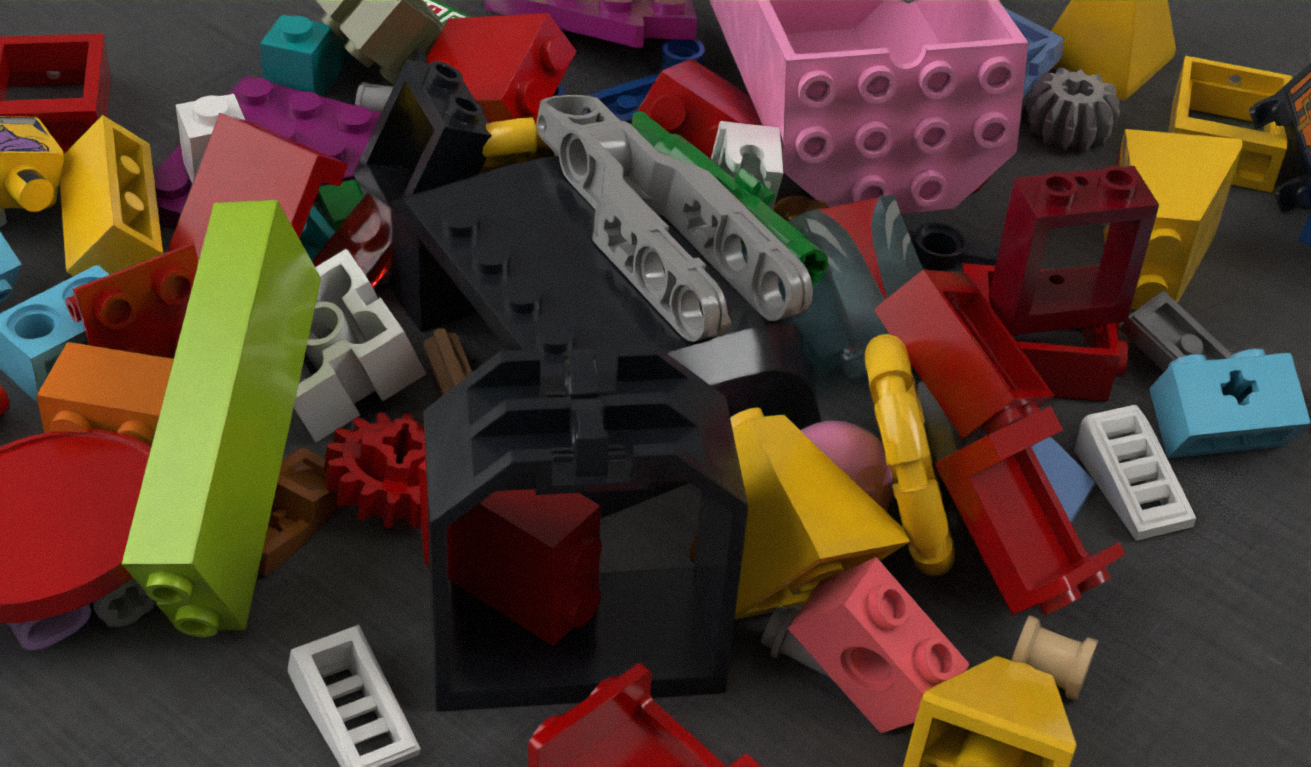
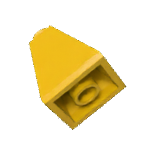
[1051,0,1176,101]
[730,408,910,620]
[903,656,1077,767]

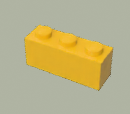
[60,115,163,277]

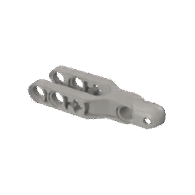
[536,95,813,342]

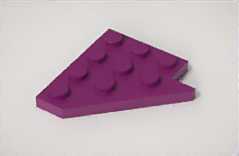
[485,0,697,48]
[154,75,381,229]

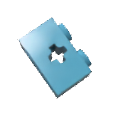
[1149,349,1311,459]

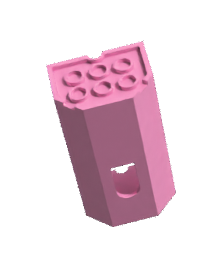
[709,0,1028,216]

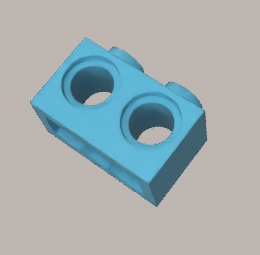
[0,265,109,403]

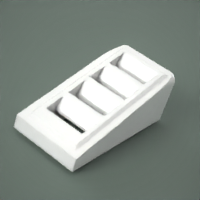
[1074,405,1196,541]
[287,625,421,767]

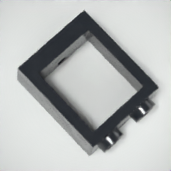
[353,59,492,242]

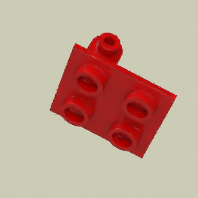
[65,243,199,359]

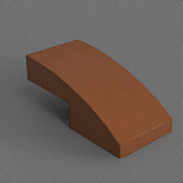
[258,447,338,576]

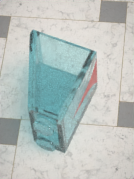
[742,194,922,377]

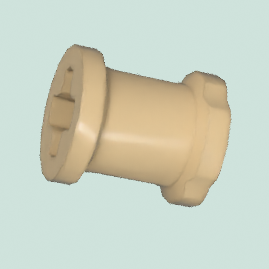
[1011,615,1098,701]

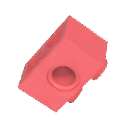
[787,557,969,734]

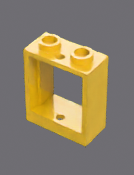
[1168,55,1292,193]

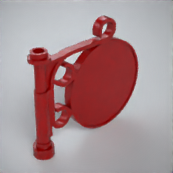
[0,385,151,624]

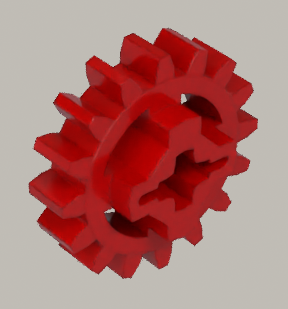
[323,412,425,529]

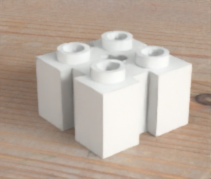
[294,249,426,442]

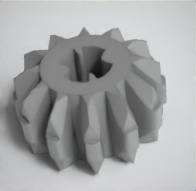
[1026,68,1120,152]

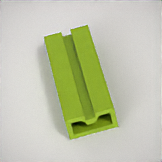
[122,200,321,637]

